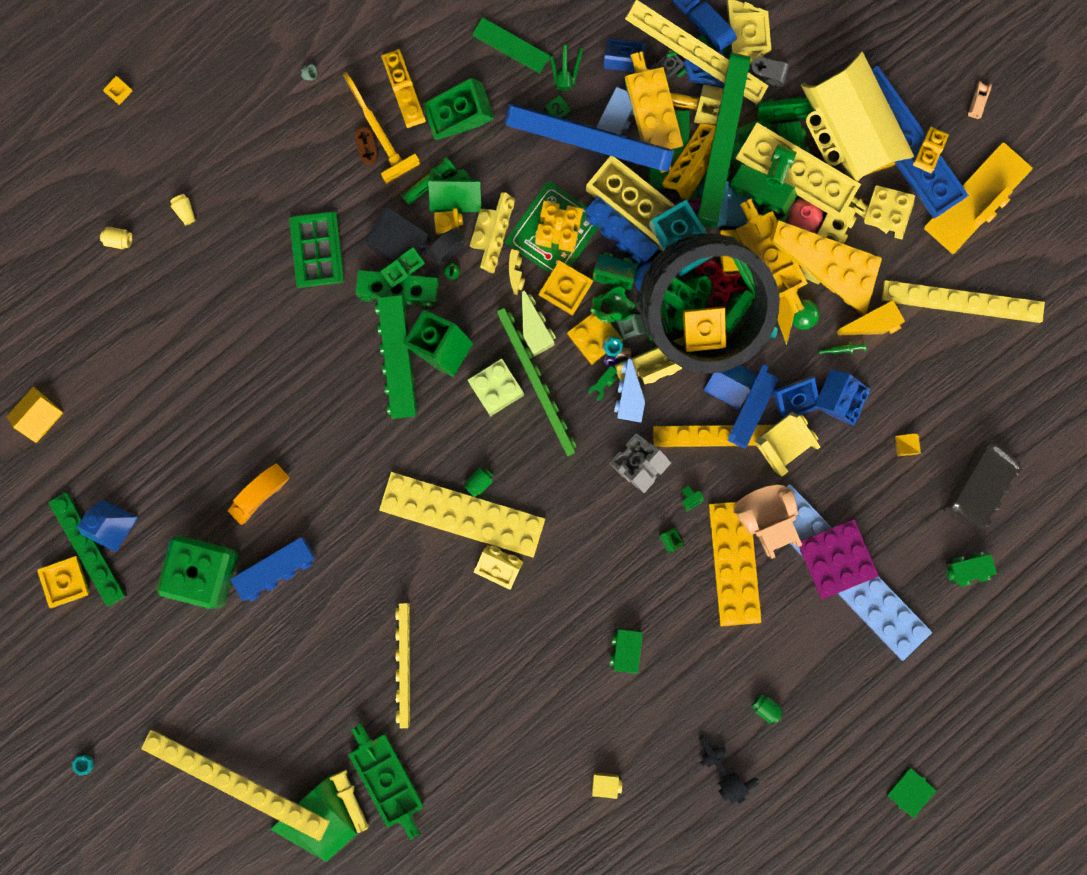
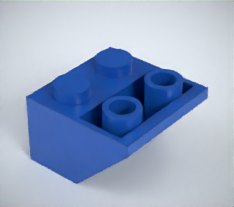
[815,369,870,426]

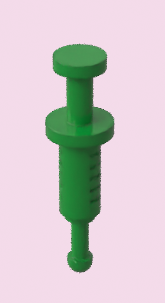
[818,341,867,355]

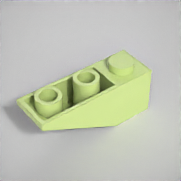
[522,290,556,357]

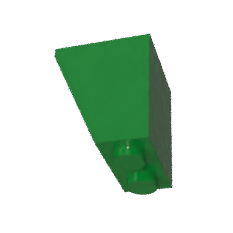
[403,310,473,377]

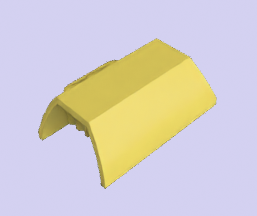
[801,52,914,182]

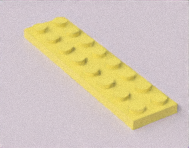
[379,472,545,558]

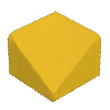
[895,433,921,456]

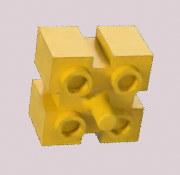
[535,201,583,253]

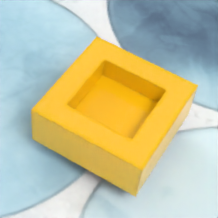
[103,76,132,105]

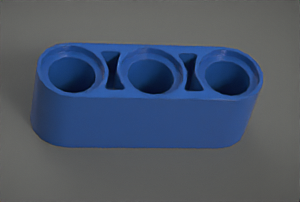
[688,1,737,51]

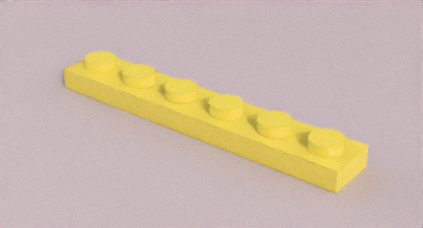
[396,603,410,728]

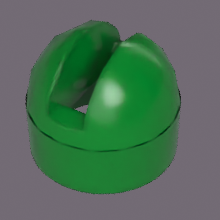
[444,263,460,280]

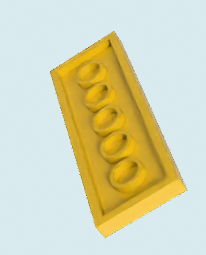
[709,502,761,626]

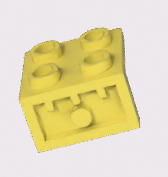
[864,186,915,239]

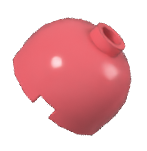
[785,197,823,233]

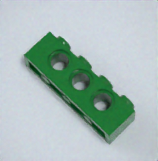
[355,270,439,308]

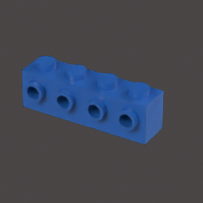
[585,196,659,265]
[230,537,316,602]

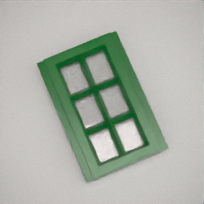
[289,212,344,288]

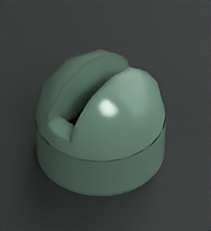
[301,64,318,81]

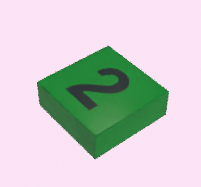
[544,95,571,118]

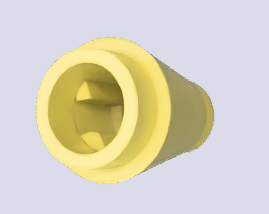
[170,194,196,225]

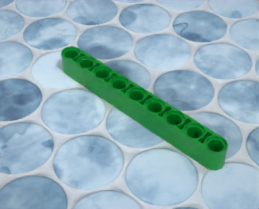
[697,52,751,228]

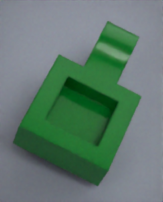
[588,366,617,401]

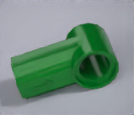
[765,144,797,187]

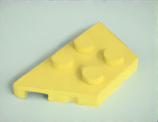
[727,0,771,63]

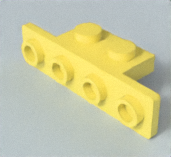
[470,192,515,273]
[615,336,684,384]

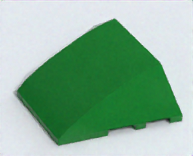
[270,773,357,862]

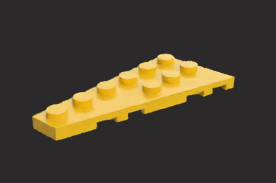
[770,220,882,316]

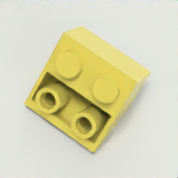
[694,84,723,126]

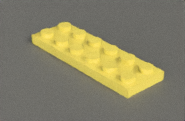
[736,123,861,220]

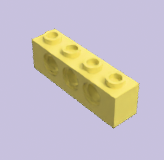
[800,206,856,285]

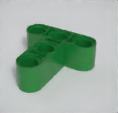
[663,276,712,332]

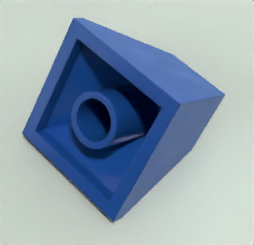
[77,500,138,552]

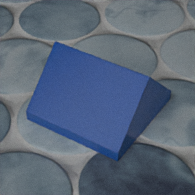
[604,38,646,72]
[703,365,758,410]
[772,375,819,419]

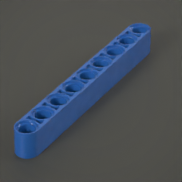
[504,104,674,171]

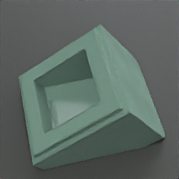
[617,314,646,340]

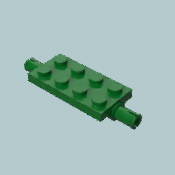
[348,723,424,840]

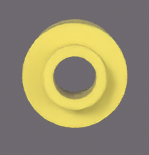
[100,226,132,249]

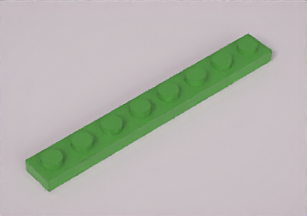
[497,308,576,457]

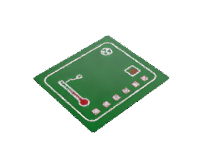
[505,181,598,274]

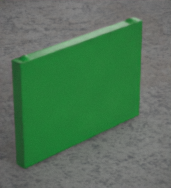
[428,179,481,212]

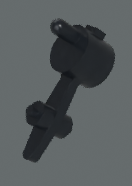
[698,736,759,805]

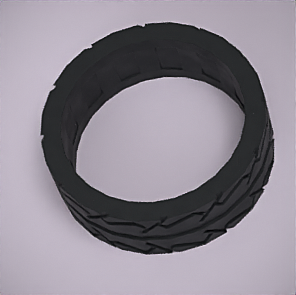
[639,233,780,373]

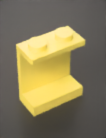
[754,412,820,476]

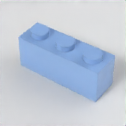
[596,87,634,135]

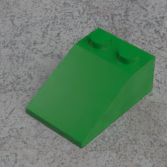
[423,78,494,140]

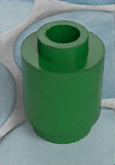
[464,468,493,497]
[751,694,783,724]

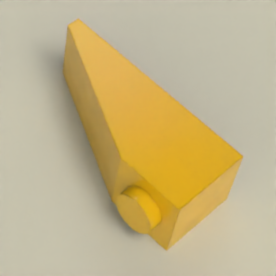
[837,300,905,335]

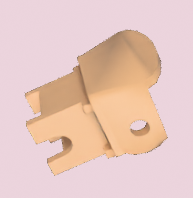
[733,485,802,558]

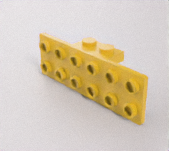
[924,143,1032,254]

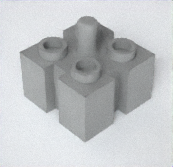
[609,433,671,493]

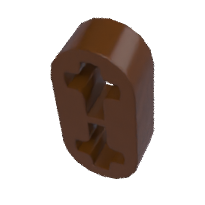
[355,127,378,166]

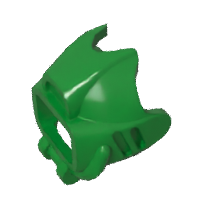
[591,285,635,323]

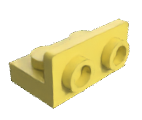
[474,545,523,589]

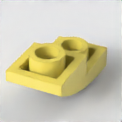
[509,249,525,295]

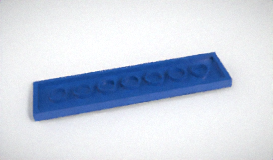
[871,66,969,219]

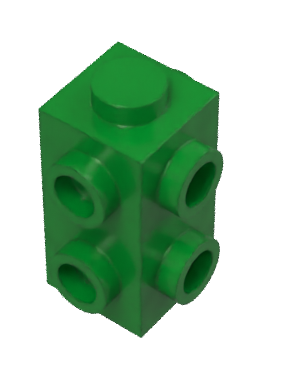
[946,551,997,587]

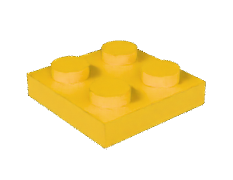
[539,261,593,316]
[683,306,726,352]
[567,311,623,365]
[37,556,90,608]

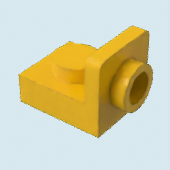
[434,208,463,234]

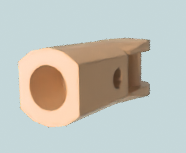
[968,81,992,119]

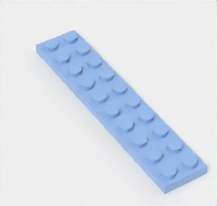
[786,484,932,661]

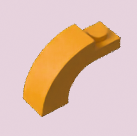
[228,463,290,525]

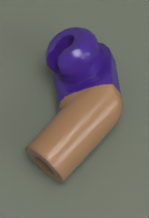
[604,348,631,367]

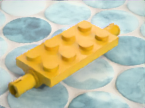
[625,52,683,173]
[735,199,808,314]

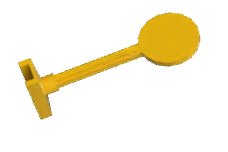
[343,72,420,184]

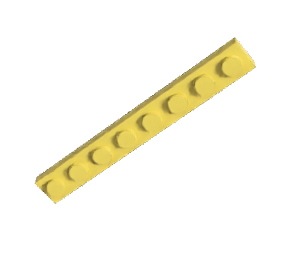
[625,0,768,104]
[881,280,1045,323]

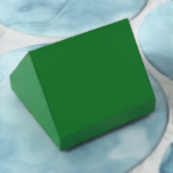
[659,527,684,554]

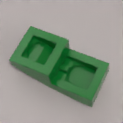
[381,247,425,288]

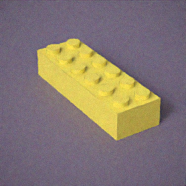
[586,156,705,251]

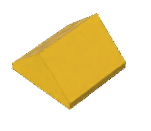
[6,387,63,443]

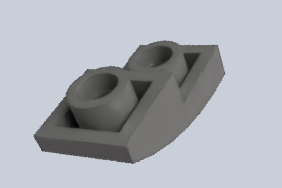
[649,50,684,81]

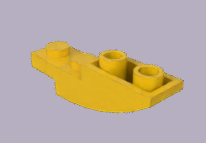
[381,49,426,128]

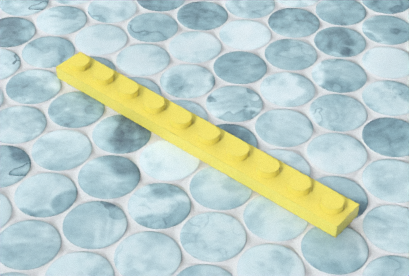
[141,730,330,841]

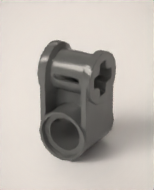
[749,57,789,87]

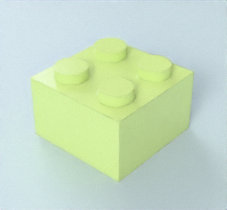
[468,359,524,417]

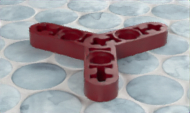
[694,258,750,308]

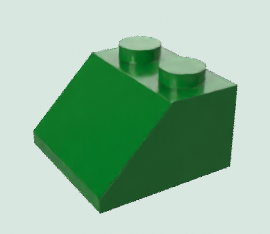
[593,253,638,291]

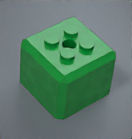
[156,535,240,609]

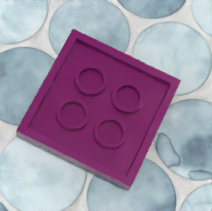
[799,519,879,600]

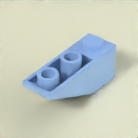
[614,356,645,422]

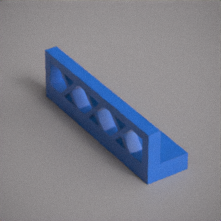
[727,364,779,449]

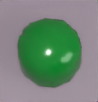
[792,300,820,330]

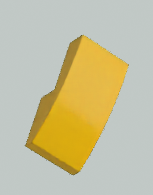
[913,127,949,173]

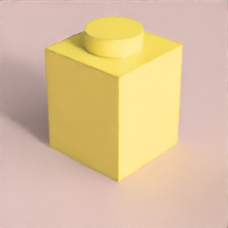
[592,772,622,798]

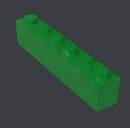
[375,295,418,419]

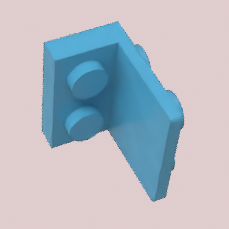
[717,182,758,227]

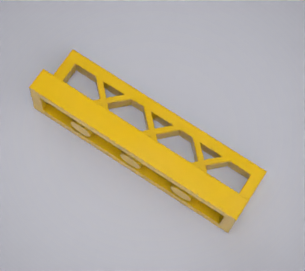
[662,123,716,200]

